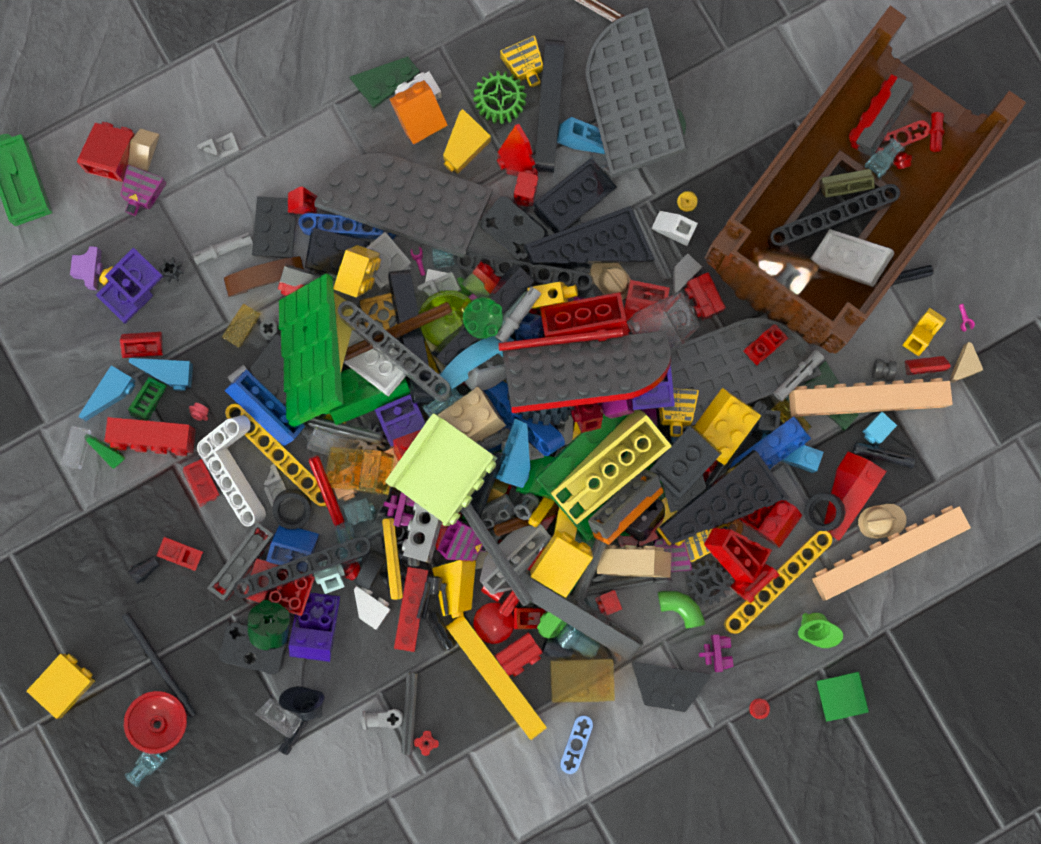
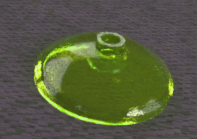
[419,290,472,346]

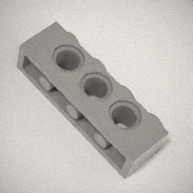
[402,502,442,563]

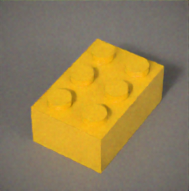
[333,245,381,297]
[694,387,761,465]

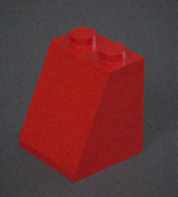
[77,122,135,182]

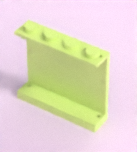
[385,413,497,526]

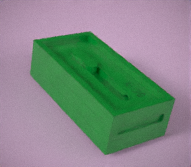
[0,134,53,226]
[323,369,410,425]

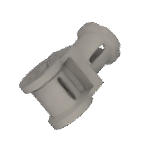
[362,709,404,730]

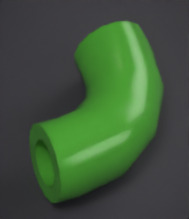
[657,591,705,628]

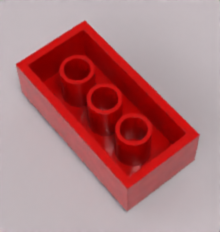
[540,292,629,337]
[104,417,196,456]

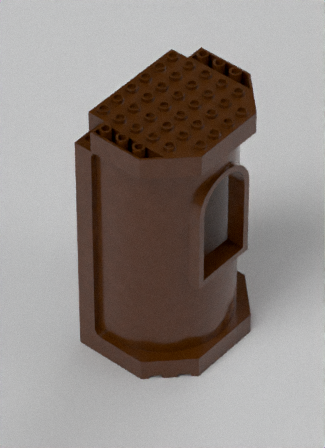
[705,5,1026,354]

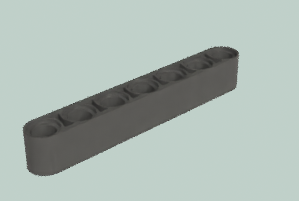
[338,301,451,402]
[520,570,643,660]

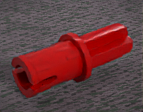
[929,112,945,152]

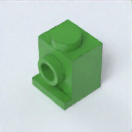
[537,611,567,638]

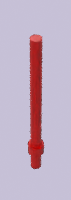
[498,328,623,351]

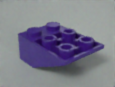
[289,593,340,662]

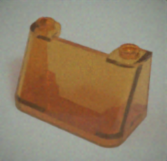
[749,246,820,296]

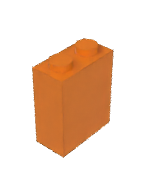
[390,80,448,145]

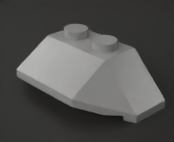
[480,524,552,595]

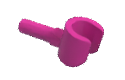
[410,247,426,276]
[959,303,975,332]

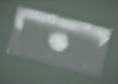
[61,426,91,470]
[307,426,353,460]
[256,698,302,738]

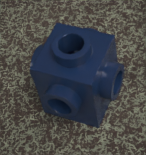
[514,313,544,341]

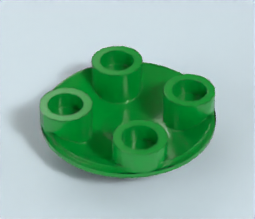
[463,297,503,339]

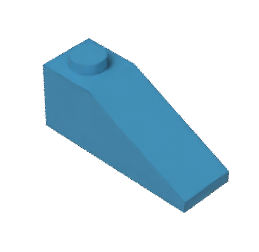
[557,117,605,154]
[129,358,193,391]
[78,365,135,421]
[496,419,530,488]
[760,434,824,473]

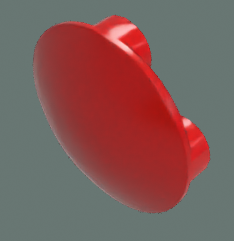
[473,603,514,644]

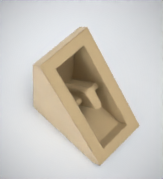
[128,129,160,172]
[949,342,983,383]

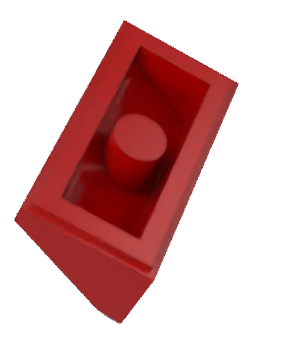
[120,332,163,358]
[905,356,951,375]

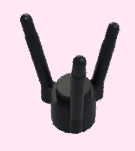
[416,576,449,619]

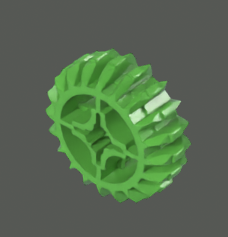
[473,71,527,124]

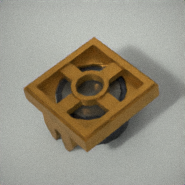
[359,293,397,330]

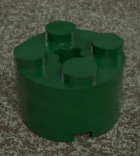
[247,600,290,650]

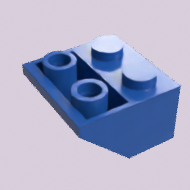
[266,525,319,572]

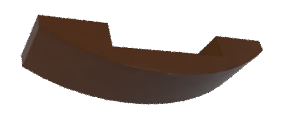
[224,256,304,297]

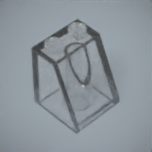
[627,291,700,349]

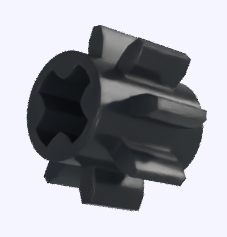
[158,257,184,283]

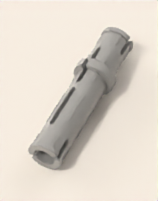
[192,232,253,265]
[495,287,542,342]
[773,350,824,401]

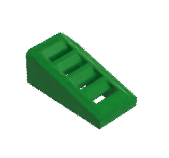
[128,377,167,421]
[84,433,125,469]

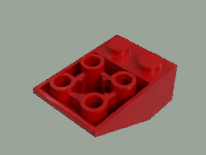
[624,280,670,334]
[737,500,803,548]
[245,558,315,616]

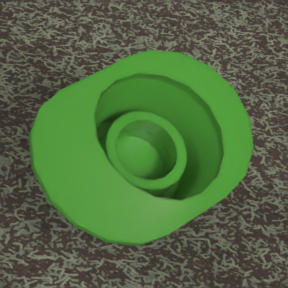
[798,613,843,648]

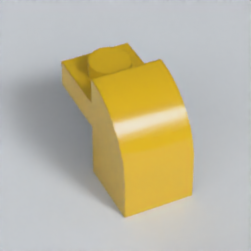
[902,308,946,356]

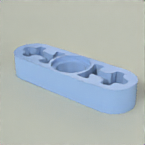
[560,715,593,774]

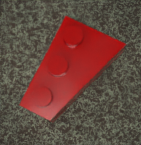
[704,528,772,583]

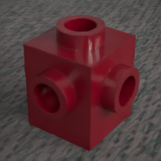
[572,403,603,433]

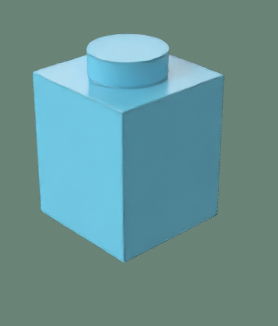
[862,412,897,445]

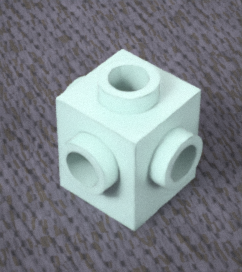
[314,560,345,594]

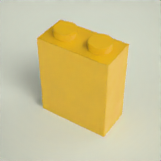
[530,530,593,598]
[27,653,95,719]

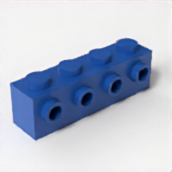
[225,369,305,447]
[730,417,811,469]

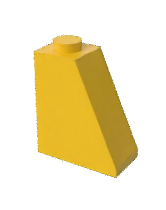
[443,109,491,174]
[432,560,476,618]

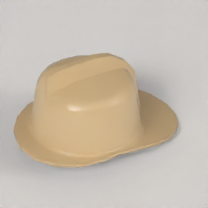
[590,263,631,300]
[858,504,906,539]

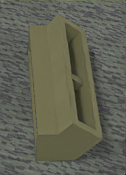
[820,169,875,198]

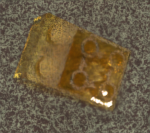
[326,447,394,495]
[551,659,615,702]

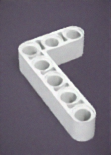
[197,415,266,526]

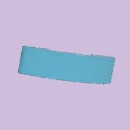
[440,336,514,389]

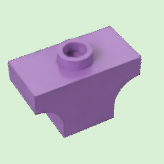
[70,246,103,290]

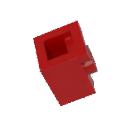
[595,590,622,616]

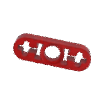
[876,120,930,155]

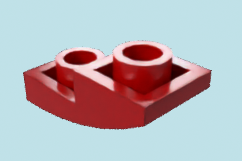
[743,324,788,366]

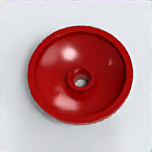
[124,691,187,754]

